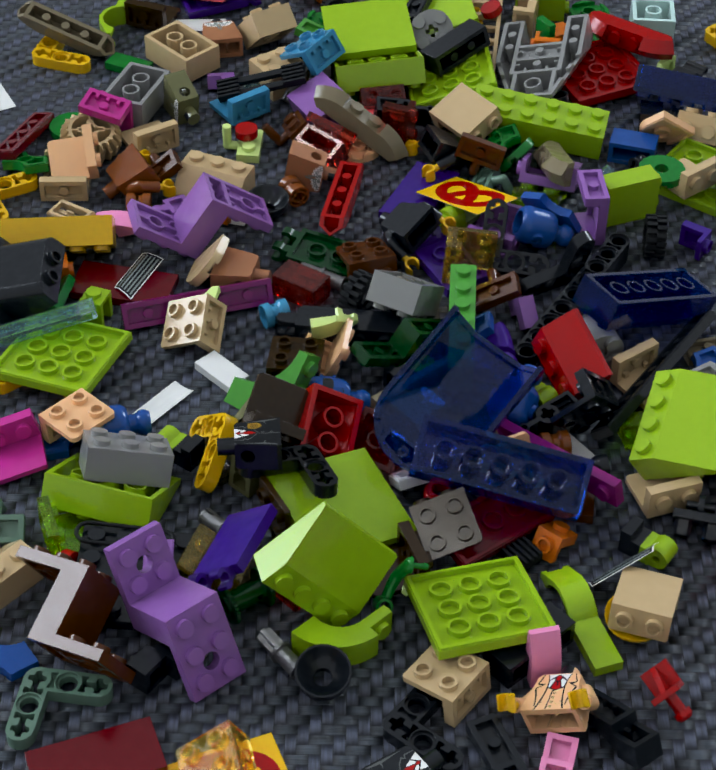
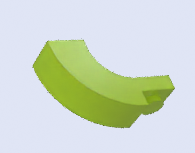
[291,605,392,666]

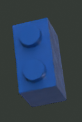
[607,128,659,165]

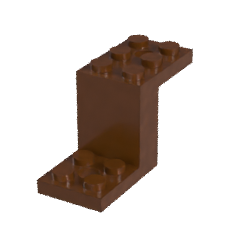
[15,545,136,684]

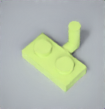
[222,123,264,163]

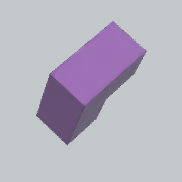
[207,72,235,90]
[508,294,538,330]

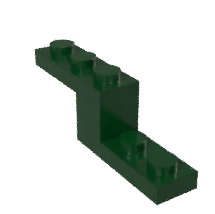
[349,318,448,368]

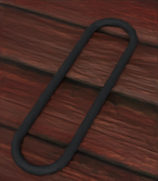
[74,520,176,546]

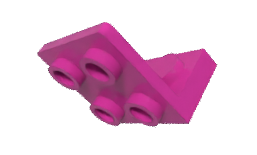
[78,87,134,131]
[0,408,48,485]

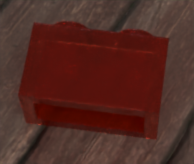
[294,123,349,168]
[272,259,330,306]

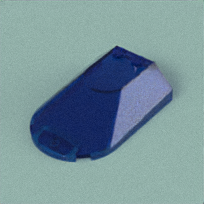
[374,305,544,476]

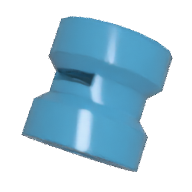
[258,298,291,329]

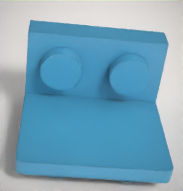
[280,28,346,76]
[209,85,270,126]

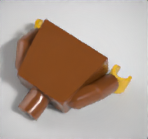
[102,143,176,199]

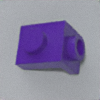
[678,220,713,261]

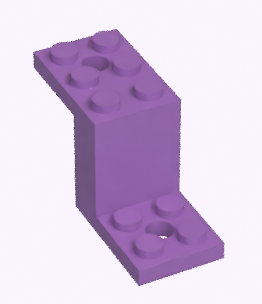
[127,172,274,259]
[103,520,246,703]

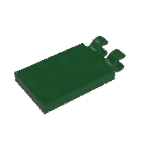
[271,227,348,282]

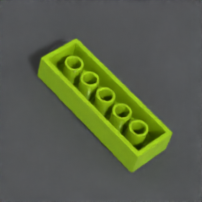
[475,83,610,160]

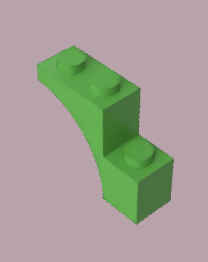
[224,350,321,410]

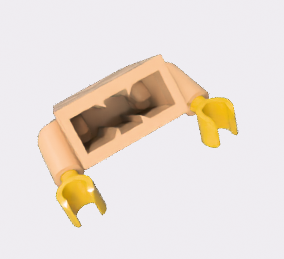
[496,665,600,734]

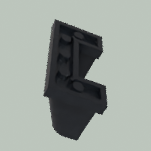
[0,237,66,339]

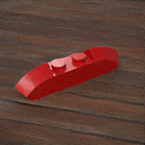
[589,11,674,60]
[319,161,364,237]

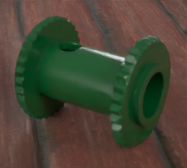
[216,567,276,624]

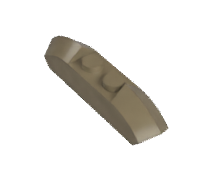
[17,0,115,56]
[314,85,409,161]
[532,141,575,187]

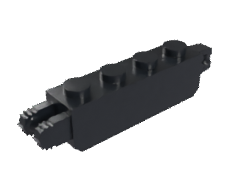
[276,305,400,347]

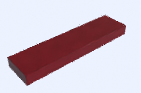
[0,112,55,160]

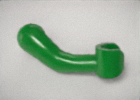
[372,556,429,611]

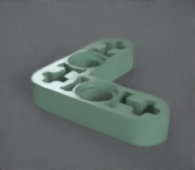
[5,667,114,750]

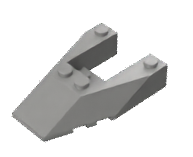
[496,14,593,98]

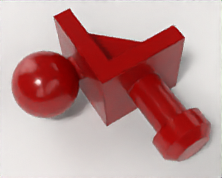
[640,658,693,723]

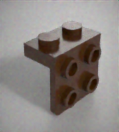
[335,237,398,281]

